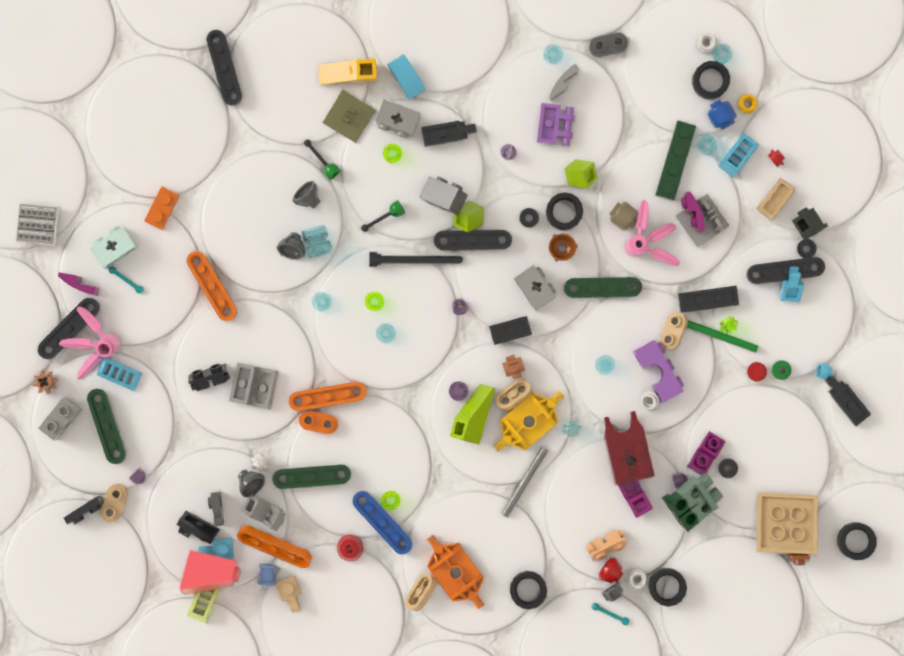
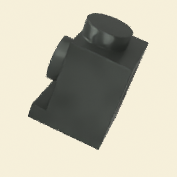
[792,207,828,241]

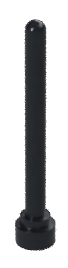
[369,252,463,267]

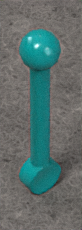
[109,266,144,293]
[591,603,629,625]

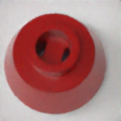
[337,534,364,561]
[598,558,624,583]

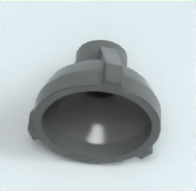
[292,181,321,208]
[277,232,306,260]
[238,470,266,498]

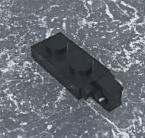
[421,120,477,147]
[825,376,871,426]

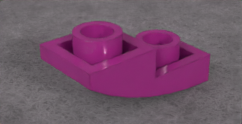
[681,192,705,232]
[687,431,726,475]

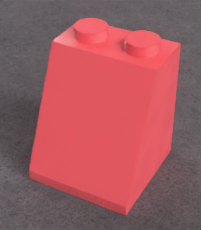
[179,550,241,595]

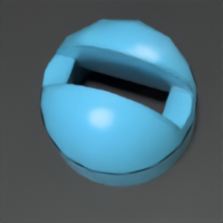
[817,363,833,379]

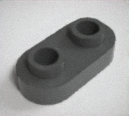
[589,32,628,57]

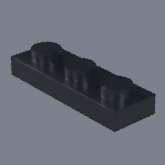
[677,286,739,313]

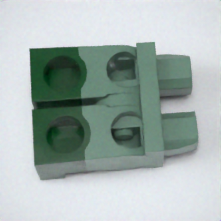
[662,473,723,532]

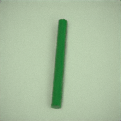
[687,320,758,353]

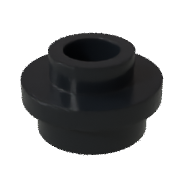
[519,208,539,228]
[797,239,817,258]
[718,459,738,478]

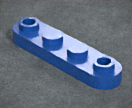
[352,491,412,555]

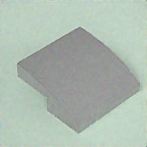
[229,363,279,410]

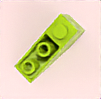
[450,384,495,445]

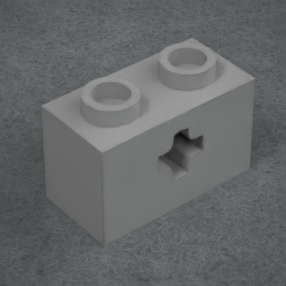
[375,99,421,139]
[514,265,556,311]
[38,397,83,441]

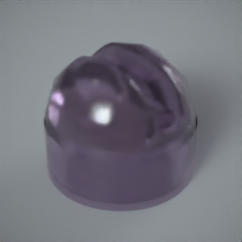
[501,144,517,161]
[452,298,468,315]
[129,468,146,484]
[672,473,688,489]

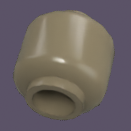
[609,202,638,231]

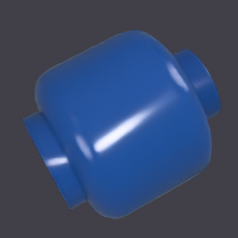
[707,100,737,130]

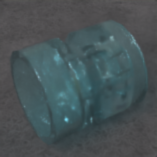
[301,225,333,258]

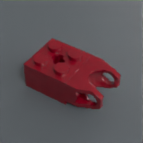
[604,411,655,486]

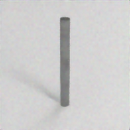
[501,447,548,518]

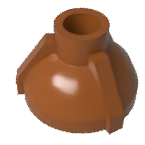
[548,233,578,262]

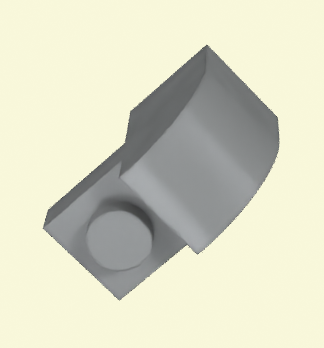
[242,494,286,531]

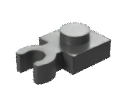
[208,491,224,526]
[602,582,624,602]

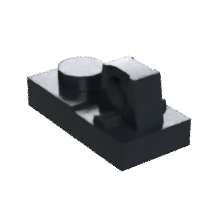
[176,511,220,545]

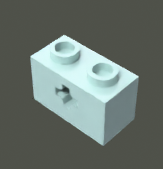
[90,226,139,269]

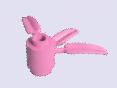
[625,200,680,266]
[59,307,120,379]

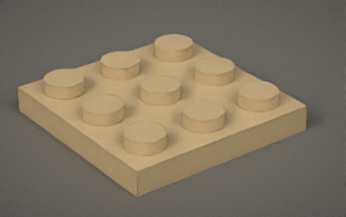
[756,492,818,555]

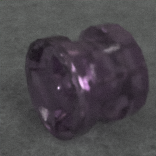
[449,381,468,401]

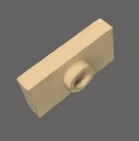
[756,178,796,221]

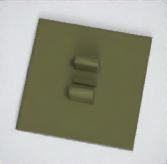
[322,90,376,143]

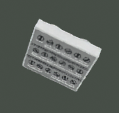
[15,203,60,246]

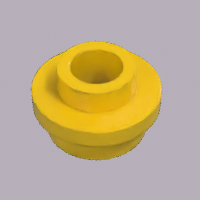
[738,94,758,114]

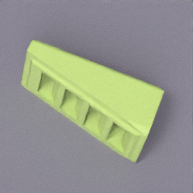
[187,589,220,623]

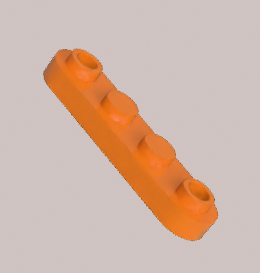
[187,251,237,321]
[289,382,367,411]
[237,525,312,568]

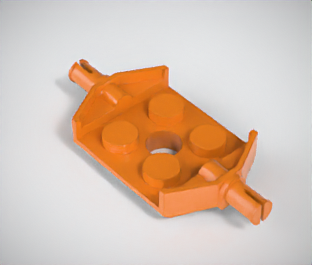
[427,535,485,609]

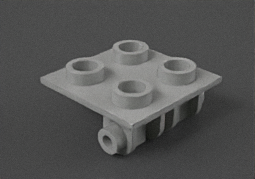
[676,194,730,248]

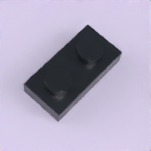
[489,316,532,345]
[63,496,104,525]

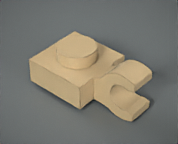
[276,576,301,613]

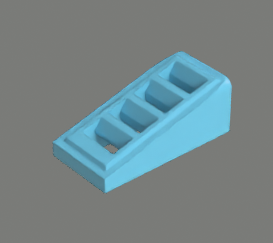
[719,133,759,177]
[97,357,142,391]

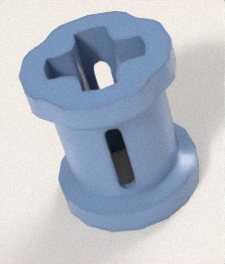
[258,564,277,586]

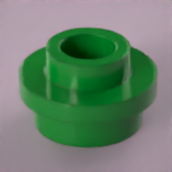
[772,360,792,380]

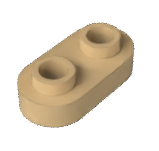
[660,312,688,351]
[495,378,532,411]
[100,484,128,523]
[406,573,437,611]

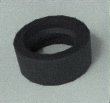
[692,61,730,100]
[546,192,583,230]
[837,522,877,560]
[648,568,687,607]
[510,571,547,610]

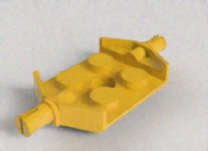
[493,391,564,452]

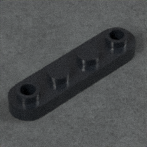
[206,30,243,106]
[434,230,512,251]
[746,257,825,284]
[37,298,100,359]

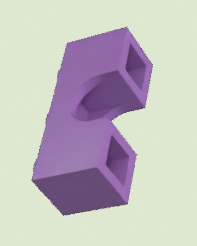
[632,340,684,403]

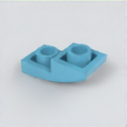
[387,54,425,99]

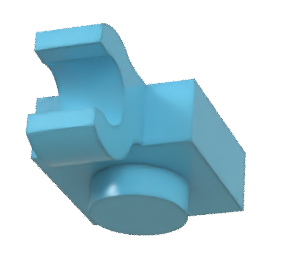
[779,267,804,302]
[198,538,234,559]

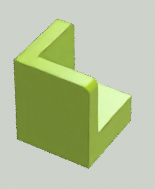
[564,159,598,189]
[453,201,484,233]

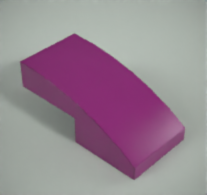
[58,272,99,296]
[618,481,653,518]

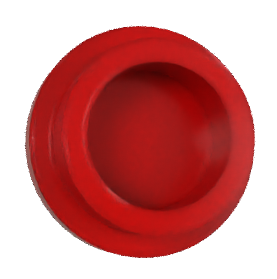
[768,149,785,167]
[747,362,767,382]

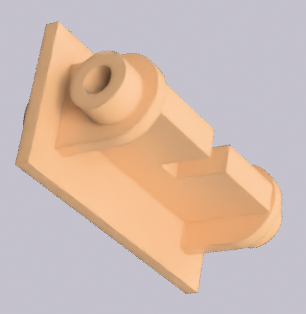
[586,529,628,561]

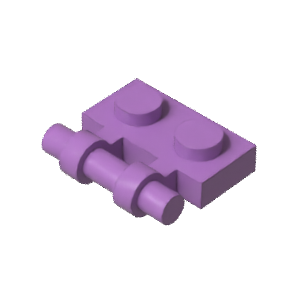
[537,103,575,146]

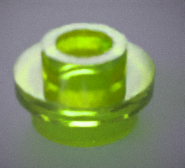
[383,144,402,163]
[365,292,384,311]
[720,317,739,333]
[381,491,401,510]

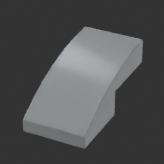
[549,64,580,101]

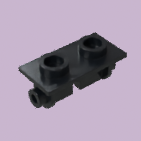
[188,363,230,391]

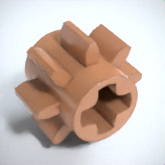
[502,354,525,379]
[33,370,59,394]

